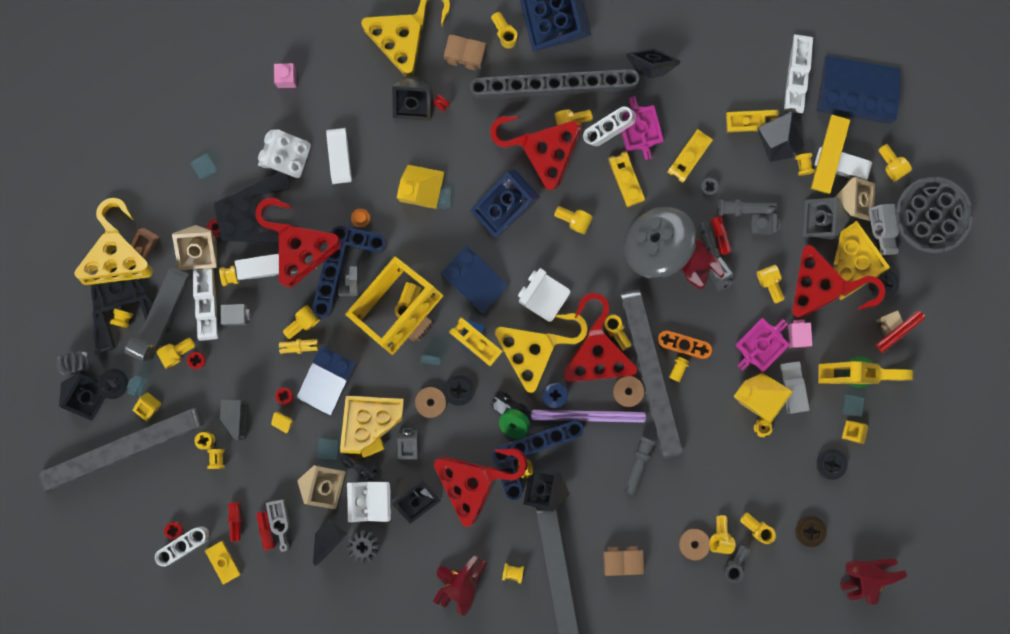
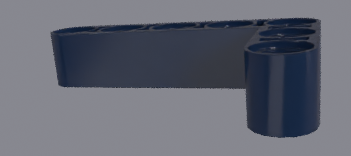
[313,226,387,319]
[493,421,584,501]

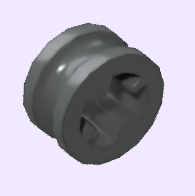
[701,178,719,196]

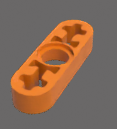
[657,331,712,359]

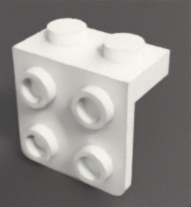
[258,129,311,178]
[518,268,570,322]
[347,482,391,522]

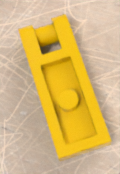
[726,110,779,133]
[667,129,713,183]
[608,151,645,208]
[449,317,503,366]

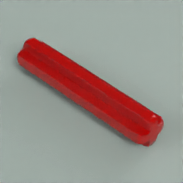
[875,311,926,352]

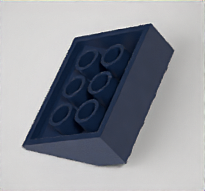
[520,0,591,51]
[816,56,900,124]

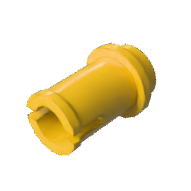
[669,357,689,382]

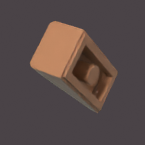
[131,228,159,268]

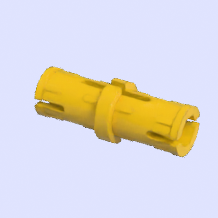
[279,339,319,354]

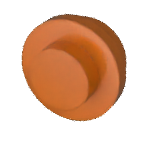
[351,209,370,228]

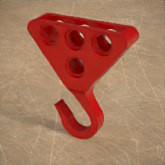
[490,116,582,190]
[255,198,342,289]
[792,245,885,319]
[563,293,637,382]
[434,448,528,527]

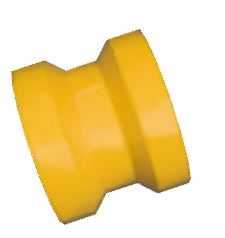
[219,265,239,286]
[110,309,133,329]

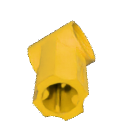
[395,282,422,319]

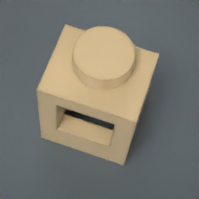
[876,311,903,338]

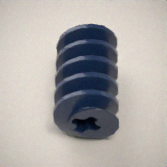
[542,383,568,408]

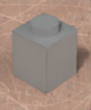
[221,304,251,326]

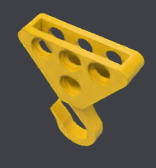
[361,0,450,77]
[74,198,153,285]
[495,313,587,393]
[818,362,914,384]

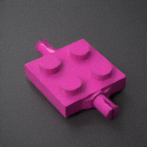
[621,96,664,160]
[735,318,790,372]

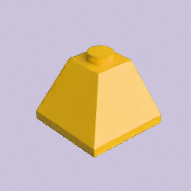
[397,165,445,209]
[734,373,793,423]

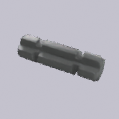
[698,221,720,257]

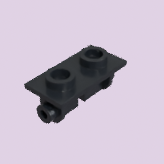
[490,391,531,417]
[340,453,380,481]

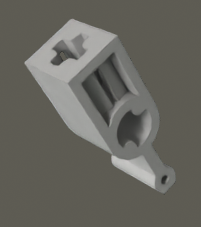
[869,204,899,256]
[780,361,810,414]
[266,499,291,552]

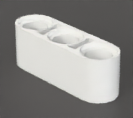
[583,107,637,146]
[326,128,352,184]
[814,147,872,181]
[155,527,210,566]

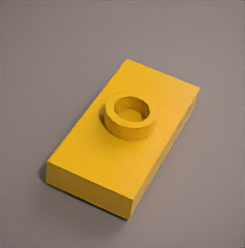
[205,541,241,585]

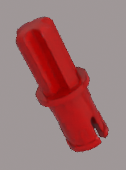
[710,216,731,255]
[227,502,243,542]
[256,511,276,551]

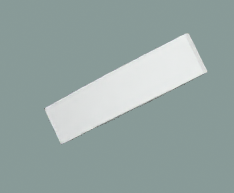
[784,34,813,113]
[235,254,317,280]
[193,268,218,341]

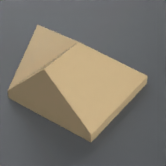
[836,177,875,221]
[172,225,217,270]
[297,465,346,509]

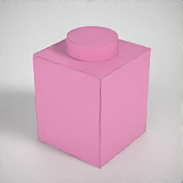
[274,63,297,88]
[788,320,812,348]

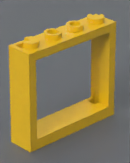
[345,257,443,355]

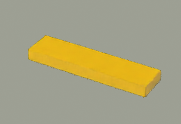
[810,115,850,194]

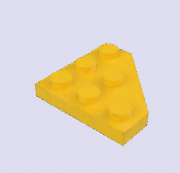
[830,221,890,300]
[340,396,404,454]

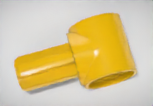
[491,12,517,49]
[554,109,593,132]
[878,144,912,182]
[554,206,593,234]
[757,264,784,303]
[283,305,320,339]
[603,315,631,350]
[156,338,195,369]
[740,513,776,544]
[709,515,735,554]

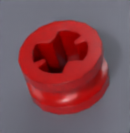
[432,94,450,113]
[187,352,206,369]
[275,388,294,406]
[164,522,184,540]

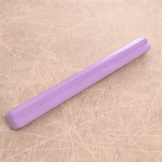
[531,410,646,422]

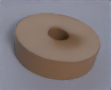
[613,376,644,407]
[415,387,446,418]
[678,529,710,560]

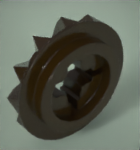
[795,516,827,547]

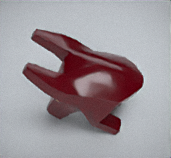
[680,238,724,290]
[433,555,487,616]
[840,559,907,605]

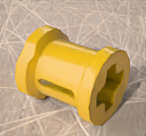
[795,153,815,176]
[194,432,216,450]
[207,449,225,469]
[502,563,524,584]

